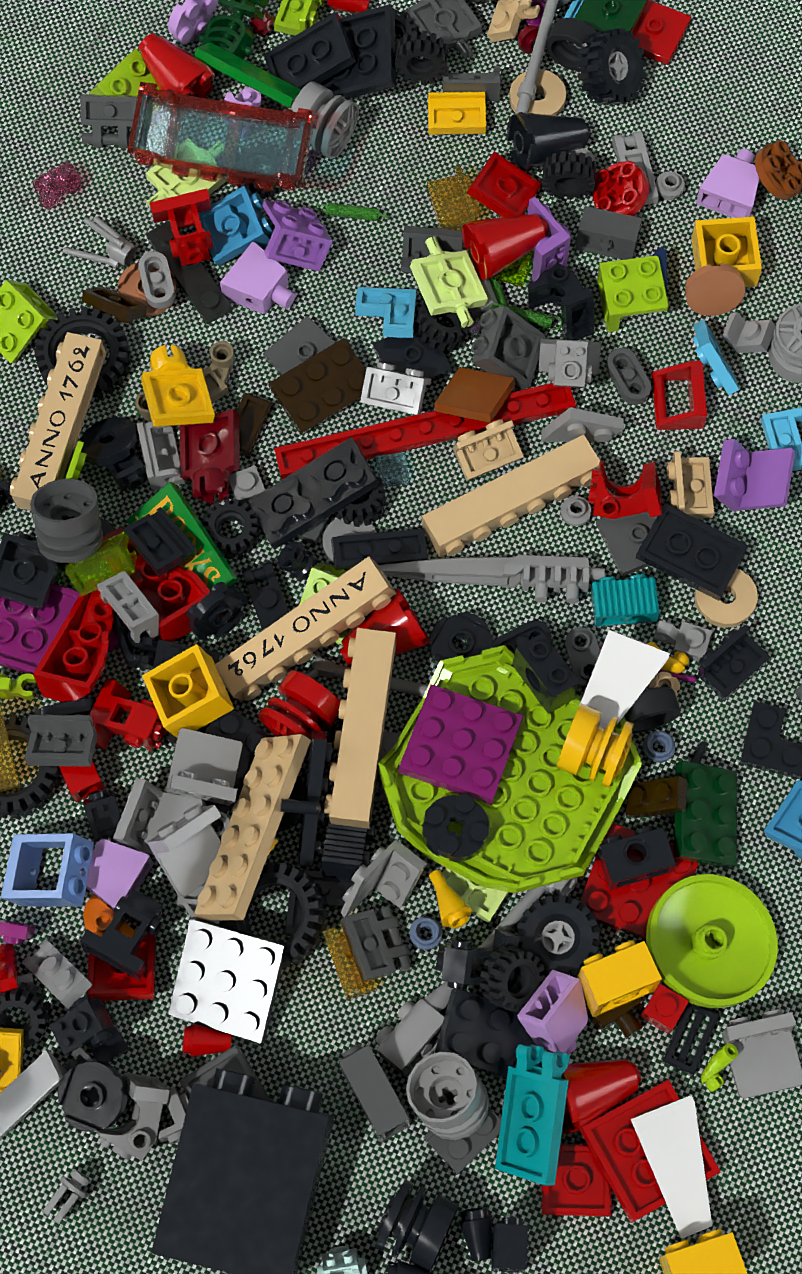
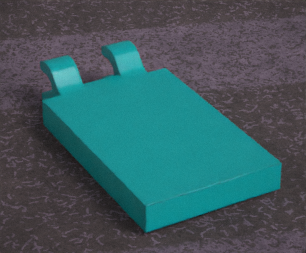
[495,1044,570,1186]

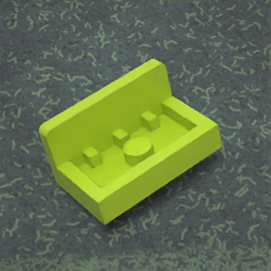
[274,0,324,36]

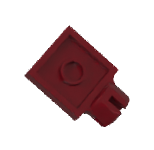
[180,409,240,503]

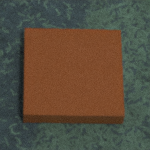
[434,367,515,423]

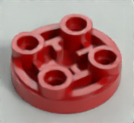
[593,161,649,216]

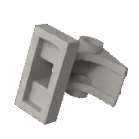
[539,339,601,388]
[96,1073,170,1161]

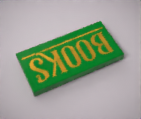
[126,482,238,590]

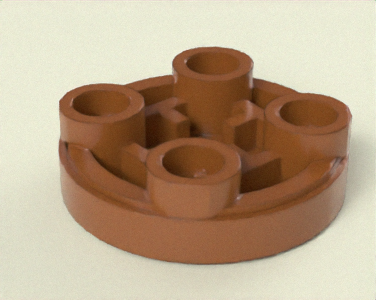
[755,140,802,200]

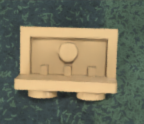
[453,419,524,481]
[666,451,714,519]

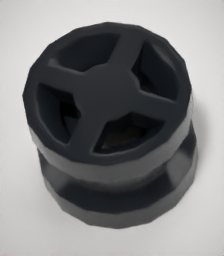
[278,541,317,580]

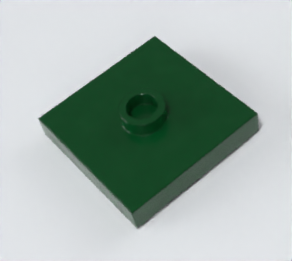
[574,0,648,32]

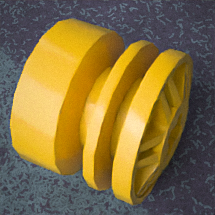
[556,703,634,788]

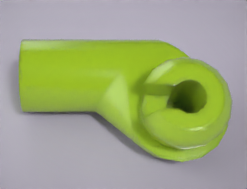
[701,1043,738,1092]

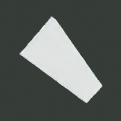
[579,630,670,728]
[631,1095,712,1239]

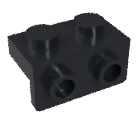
[697,625,771,702]

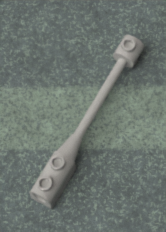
[375,877,577,1080]

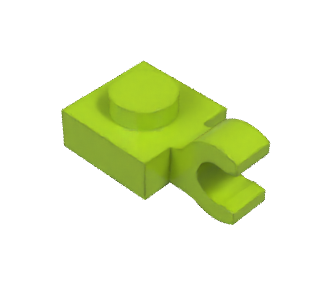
[0,673,36,700]

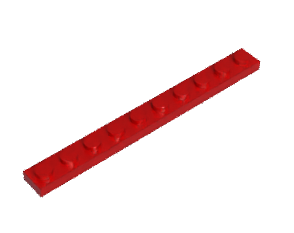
[274,383,576,480]

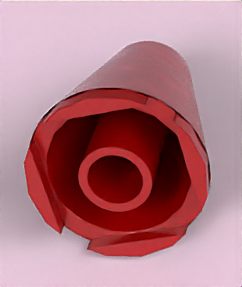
[462,214,549,280]
[339,588,430,665]
[561,1059,641,1134]

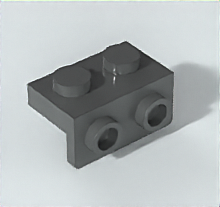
[401,226,463,275]
[25,714,98,766]

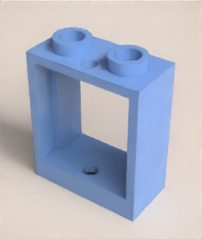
[1,833,94,907]

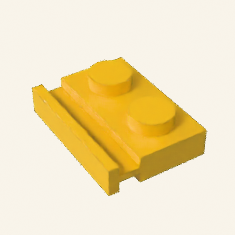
[428,92,486,135]

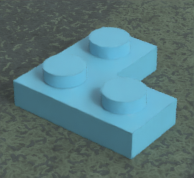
[355,287,417,338]
[692,319,739,395]

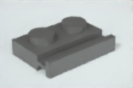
[423,1107,501,1175]

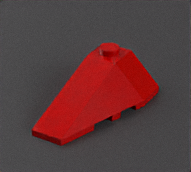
[98,527,210,642]
[33,578,115,702]

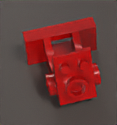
[150,188,214,266]
[588,461,662,519]
[89,678,168,753]

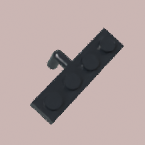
[280,730,332,866]

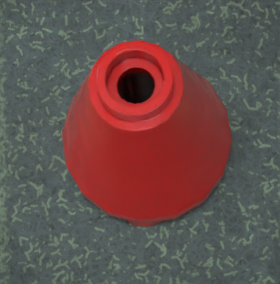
[138,33,215,116]

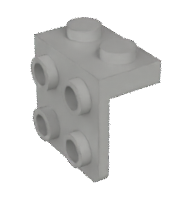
[113,778,206,856]
[147,804,221,896]
[721,1009,802,1099]

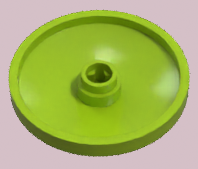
[646,874,778,1009]

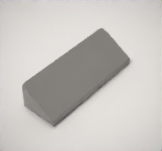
[0,1049,67,1140]

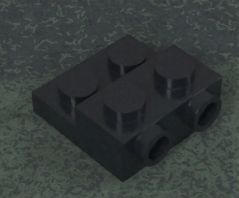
[0,532,66,611]

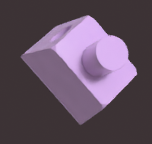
[696,149,759,218]
[220,241,296,314]
[80,839,154,911]
[517,970,588,1054]

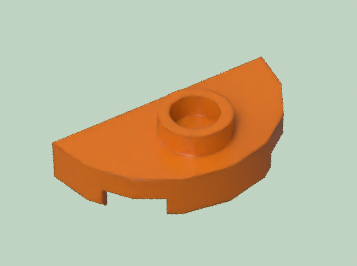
[83,894,136,939]

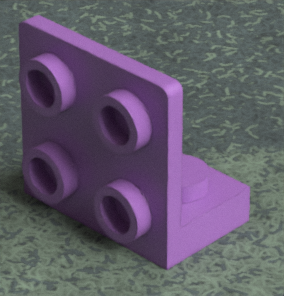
[528,197,571,282]
[262,200,333,271]
[714,439,795,511]

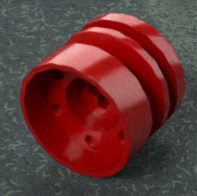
[258,670,340,754]

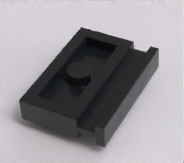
[123,507,196,577]

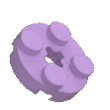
[168,0,218,45]

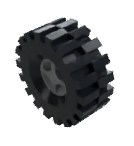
[576,28,647,105]
[517,895,602,977]

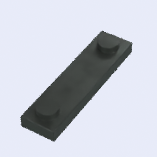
[146,221,232,325]

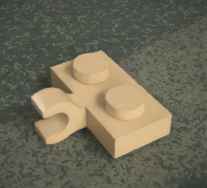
[487,0,540,42]

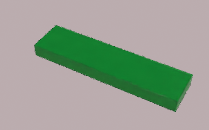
[194,42,301,108]

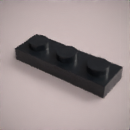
[331,528,428,570]

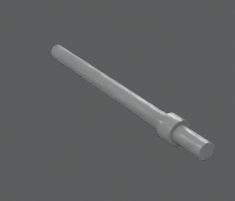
[515,0,558,114]

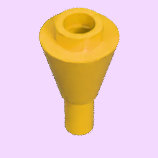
[429,870,472,929]

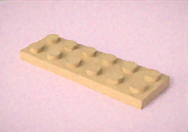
[194,734,311,920]

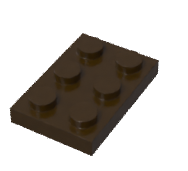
[268,337,366,436]

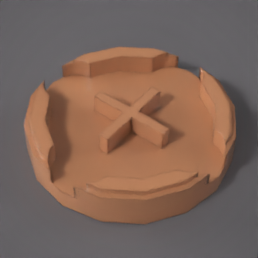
[685,263,745,316]

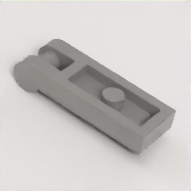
[612,131,659,205]
[22,938,92,1009]

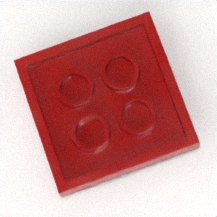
[580,823,698,940]
[579,1079,721,1223]

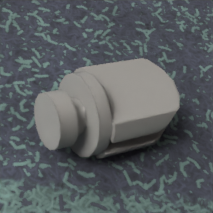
[42,1169,90,1224]

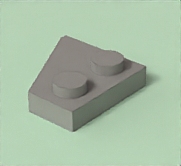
[541,407,624,442]

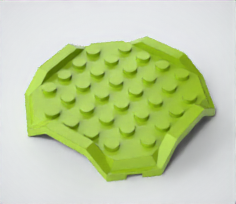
[378,645,642,893]

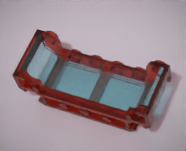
[127,82,318,191]

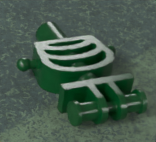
[198,0,269,77]

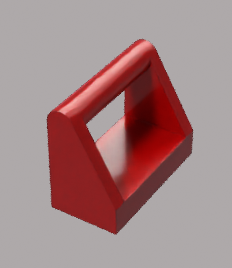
[652,361,707,430]

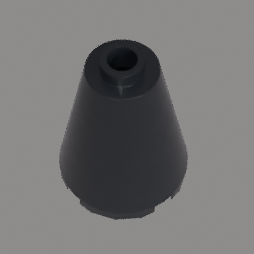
[507,112,591,171]

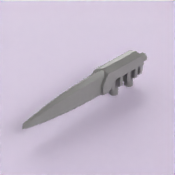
[379,555,605,604]

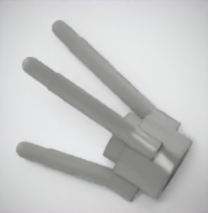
[63,216,137,269]

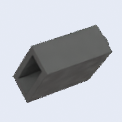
[339,1044,410,1143]

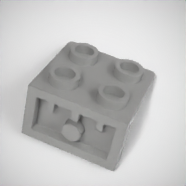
[165,728,243,806]
[340,839,427,916]

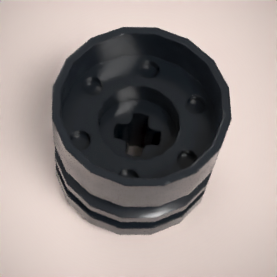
[375,1179,459,1273]

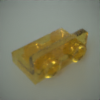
[427,166,480,231]
[323,927,377,1001]

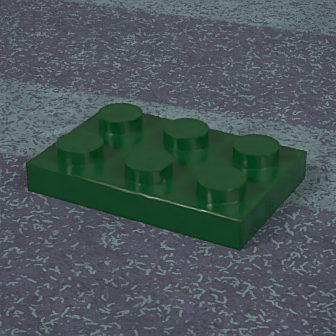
[674,760,737,868]

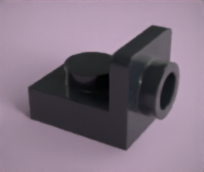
[83,788,121,842]

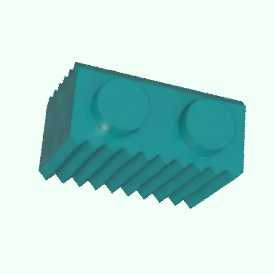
[591,574,660,627]

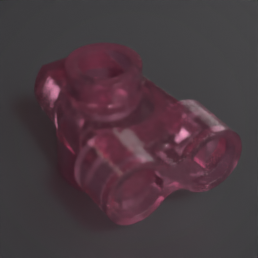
[32,161,81,210]

